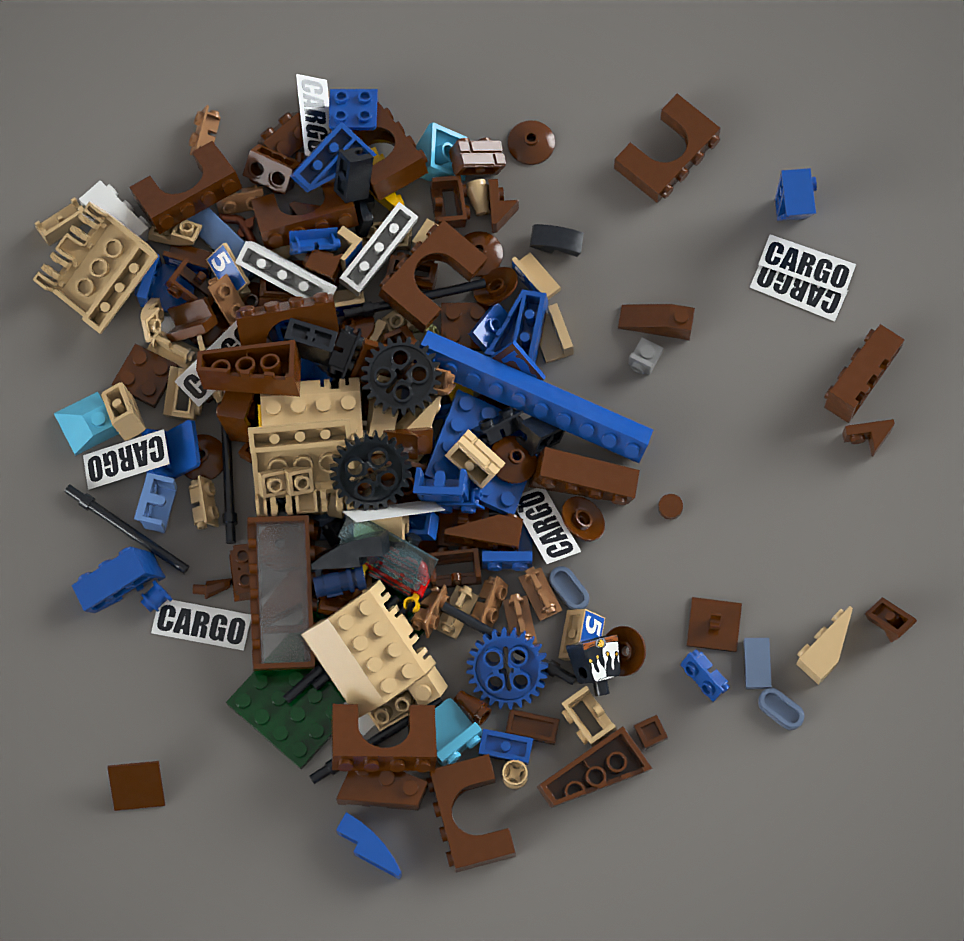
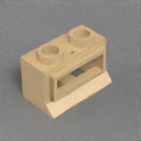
[163,366,202,421]
[561,686,617,747]

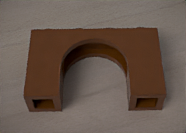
[614,93,721,203]
[329,101,428,201]
[129,141,243,235]
[251,178,359,250]
[379,220,488,333]
[235,292,343,352]
[331,704,437,772]
[426,754,516,873]

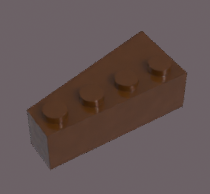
[824,324,905,423]
[196,340,301,397]
[528,447,640,505]
[537,726,653,808]

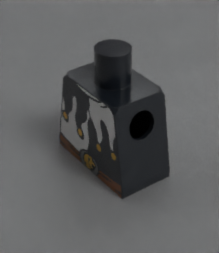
[566,634,621,696]

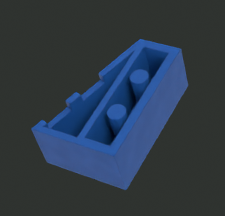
[290,121,377,192]
[775,168,817,221]
[484,289,549,364]
[71,547,166,613]

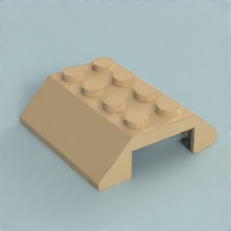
[33,201,158,334]
[260,377,363,469]
[248,419,354,517]
[301,580,436,718]

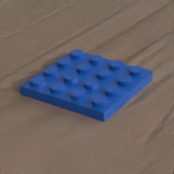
[424,389,537,515]

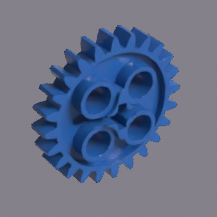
[466,627,549,710]

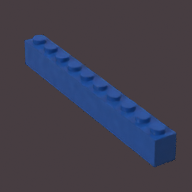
[413,330,653,463]

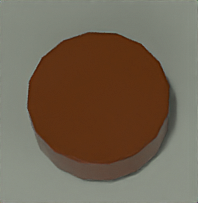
[658,494,683,520]

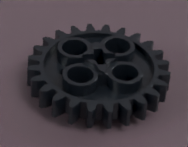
[361,336,442,418]
[329,430,412,511]

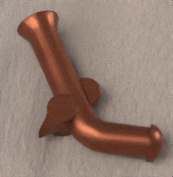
[218,213,258,243]

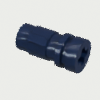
[313,566,367,598]

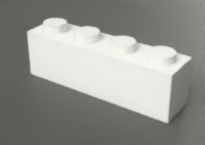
[339,202,418,297]
[235,241,337,298]

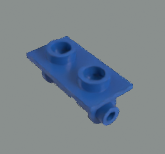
[289,227,341,255]
[436,487,485,514]
[680,649,730,702]

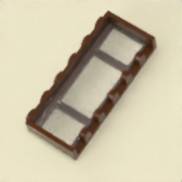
[247,515,319,671]

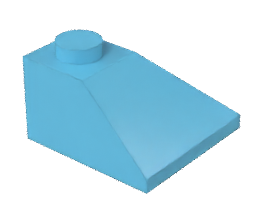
[416,122,467,182]
[54,392,119,456]

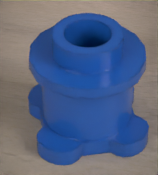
[140,580,173,612]

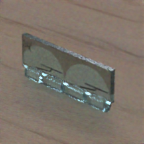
[338,516,439,591]

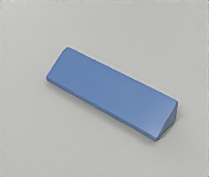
[187,207,255,280]

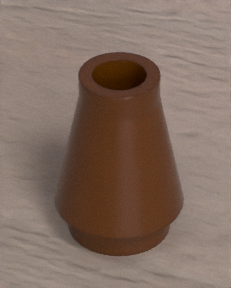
[453,690,492,725]

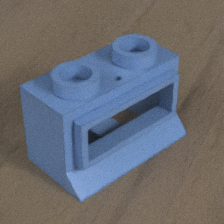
[134,472,178,533]

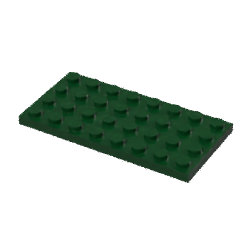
[226,567,425,770]

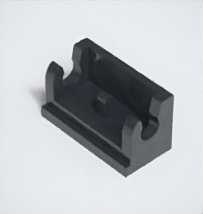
[334,147,374,203]
[283,318,338,366]
[516,416,565,456]

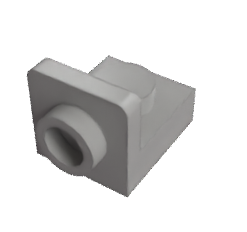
[628,337,663,375]

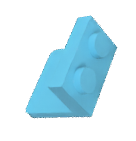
[435,698,482,766]

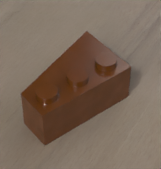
[336,770,428,811]

